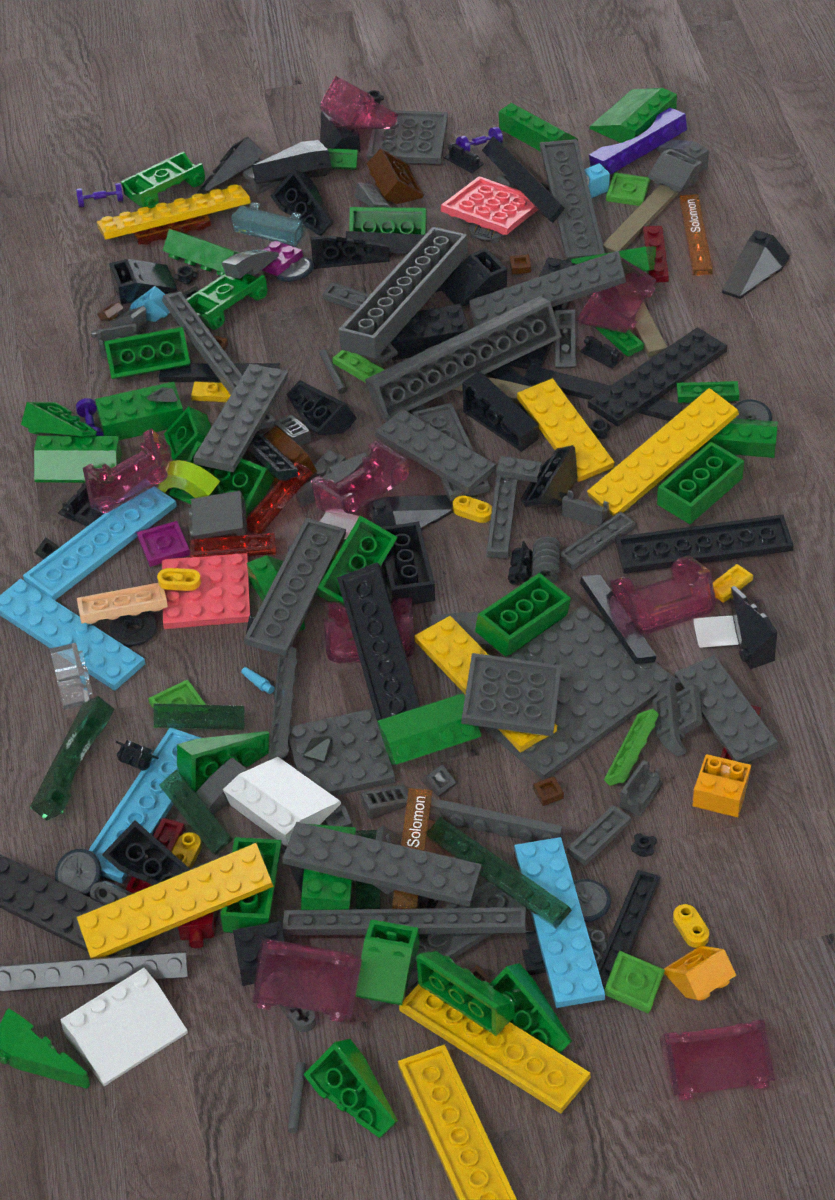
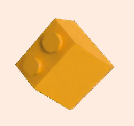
[664,946,736,1001]

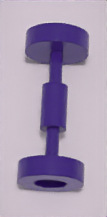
[456,126,503,152]
[76,183,123,208]
[76,398,104,436]

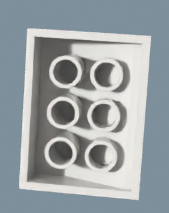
[223,757,341,847]
[60,968,188,1086]

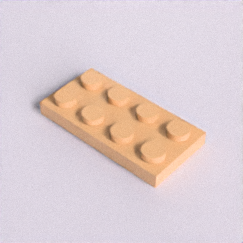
[77,583,168,624]

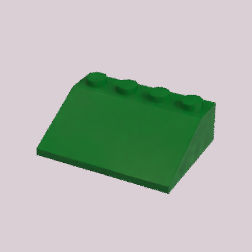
[589,88,677,143]
[169,441,274,516]

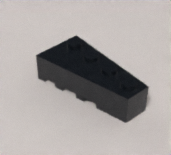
[462,370,539,452]

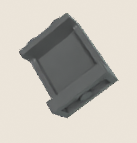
[188,491,248,545]

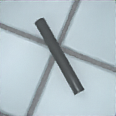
[319,350,346,394]
[287,1062,306,1133]

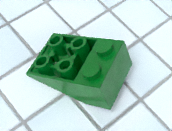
[354,919,420,1005]

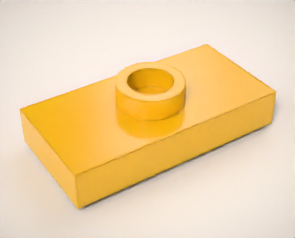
[191,382,231,402]
[707,564,753,603]

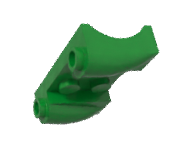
[121,152,205,208]
[186,274,268,330]

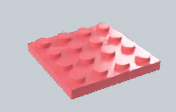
[441,176,539,235]
[162,552,250,629]

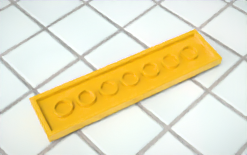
[97,185,251,240]
[587,388,739,516]
[414,616,557,753]
[77,843,274,959]
[399,985,591,1114]
[398,1044,517,1200]

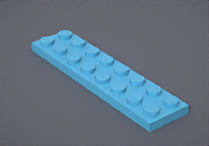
[23,482,177,600]
[0,578,145,691]
[89,727,200,884]
[514,837,605,1008]

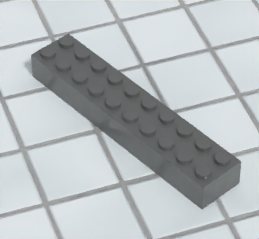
[339,227,468,358]
[365,296,561,421]

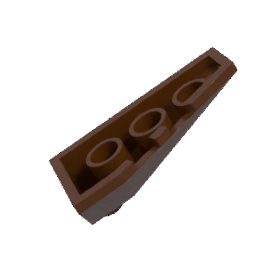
[263,426,318,496]

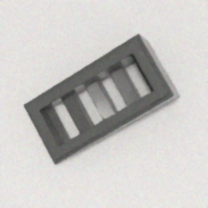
[354,182,390,208]
[274,414,311,446]
[361,784,413,820]

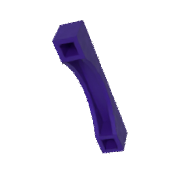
[589,108,687,175]

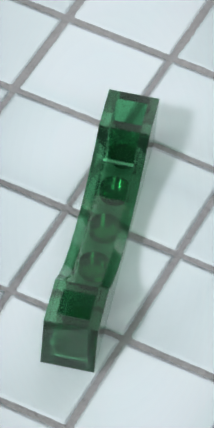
[30,696,115,821]

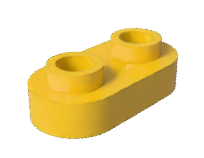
[453,496,492,523]
[157,568,201,591]
[172,832,202,869]
[673,904,709,948]

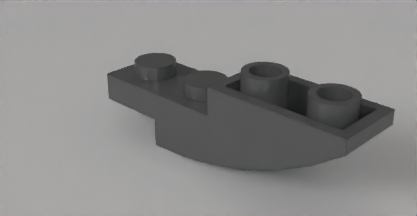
[295,452,369,507]

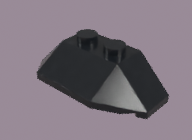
[520,445,577,508]

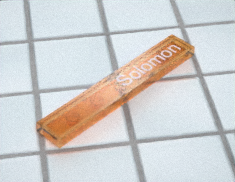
[679,194,713,275]
[392,788,432,909]

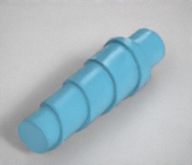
[241,667,275,694]

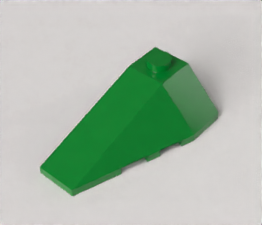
[571,246,656,276]
[247,555,305,632]
[177,731,269,796]
[490,963,572,1054]
[0,1008,90,1089]
[303,1039,398,1138]

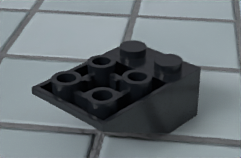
[442,248,508,307]
[109,259,177,305]

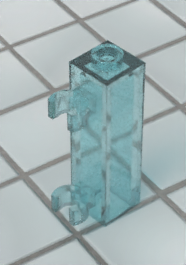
[231,202,303,247]

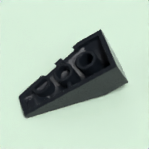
[320,107,360,153]
[197,137,263,194]
[270,169,333,236]
[722,230,790,299]
[102,820,191,885]

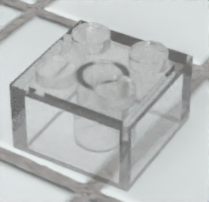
[50,643,93,710]

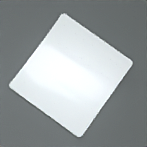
[319,508,359,539]
[693,615,739,648]

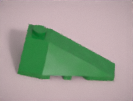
[21,402,97,436]

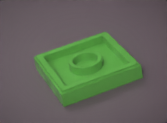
[606,173,651,206]
[148,679,209,730]
[604,950,665,1014]

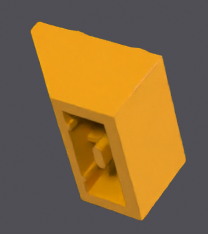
[693,754,751,817]

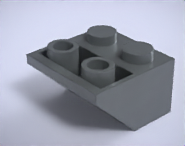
[648,148,702,192]

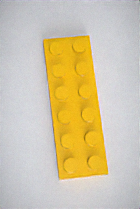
[517,378,615,482]

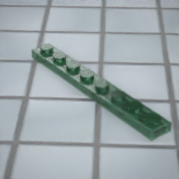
[425,817,572,929]

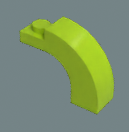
[155,460,220,498]

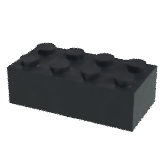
[390,304,469,361]
[381,521,435,608]

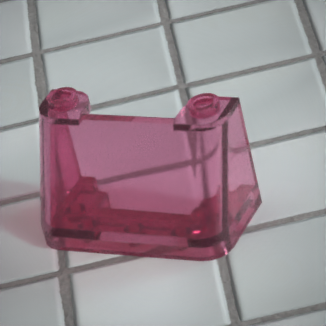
[320,76,398,129]
[577,257,656,333]
[83,429,172,513]
[311,440,409,514]
[610,555,716,634]
[324,598,415,663]
[252,939,362,1022]
[659,1019,775,1101]

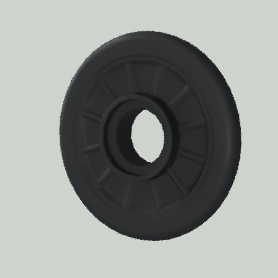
[109,611,157,646]

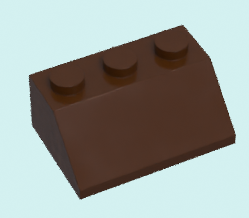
[367,148,425,204]

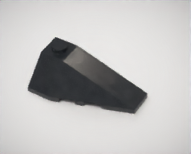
[252,140,332,184]
[310,235,390,269]
[286,380,357,435]
[366,495,454,531]
[730,586,777,669]

